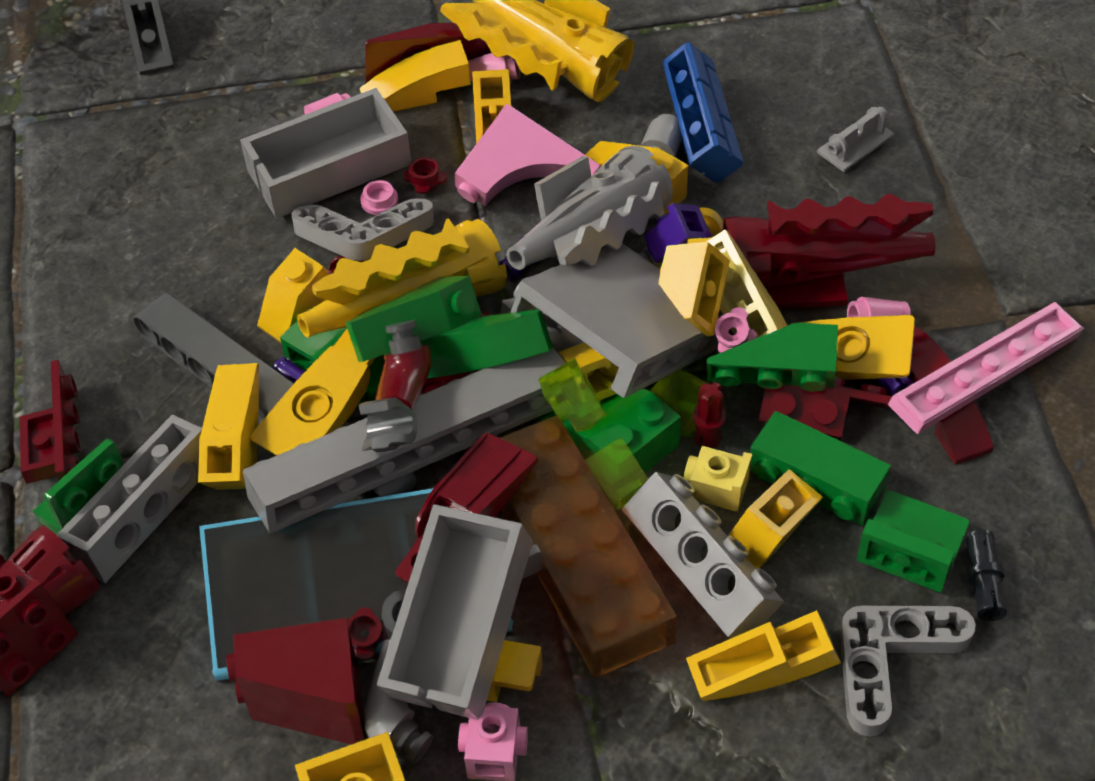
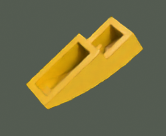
[360,40,471,112]
[686,610,841,701]

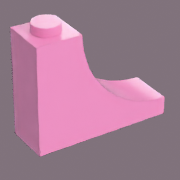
[455,104,600,206]

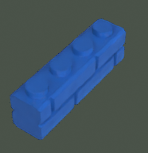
[663,42,744,183]

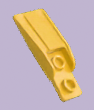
[791,315,915,380]
[250,329,375,456]

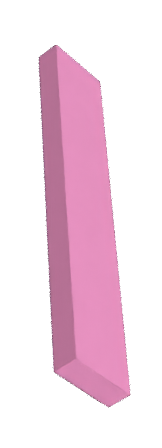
[888,302,1084,434]

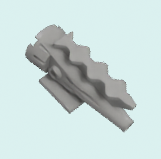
[506,146,673,270]

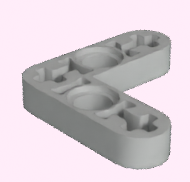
[292,198,434,261]
[840,606,976,737]

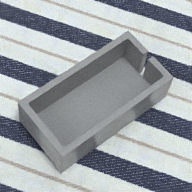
[240,88,411,218]
[376,504,533,720]

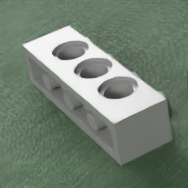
[57,415,202,583]
[622,471,784,638]

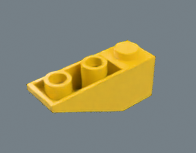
[198,363,259,490]

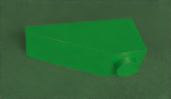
[345,276,482,362]

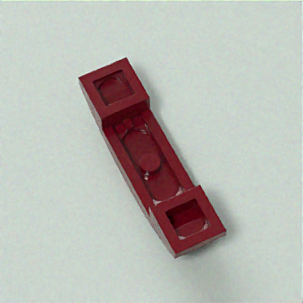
[907,326,994,465]

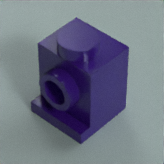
[644,203,712,263]

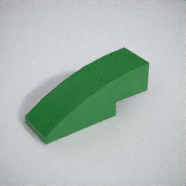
[421,309,553,378]

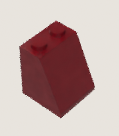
[226,618,365,745]

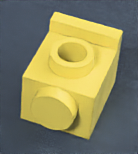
[684,446,752,512]

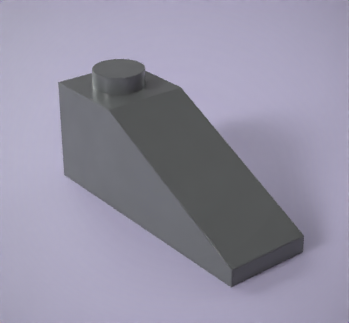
[122,0,174,74]

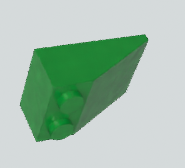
[535,388,681,494]

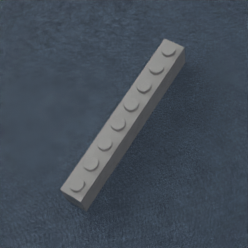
[243,347,575,534]

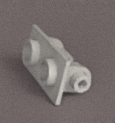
[816,107,894,172]

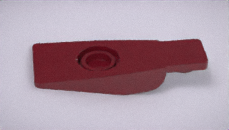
[365,22,492,83]
[395,433,538,584]

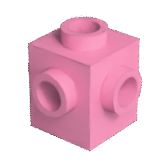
[458,702,528,781]

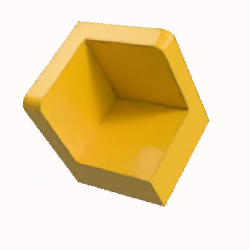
[487,640,542,702]

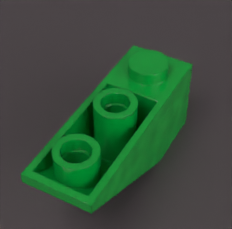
[707,323,838,392]

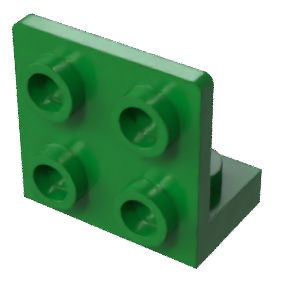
[33,438,124,535]
[856,490,969,593]

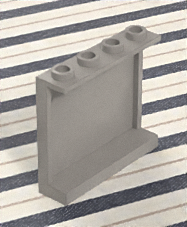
[510,243,724,398]

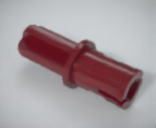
[693,382,726,449]

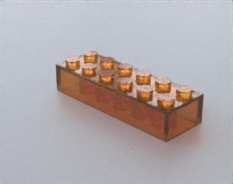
[501,415,677,679]

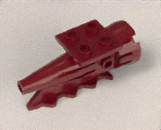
[722,194,936,309]
[0,525,100,697]

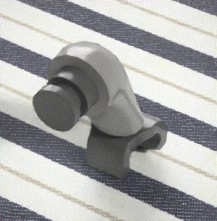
[364,590,433,764]

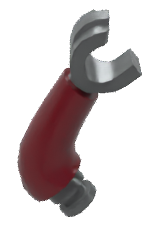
[359,320,432,453]

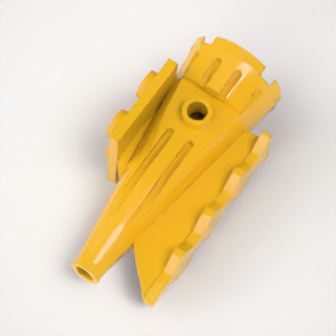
[440,0,635,102]
[297,218,507,338]

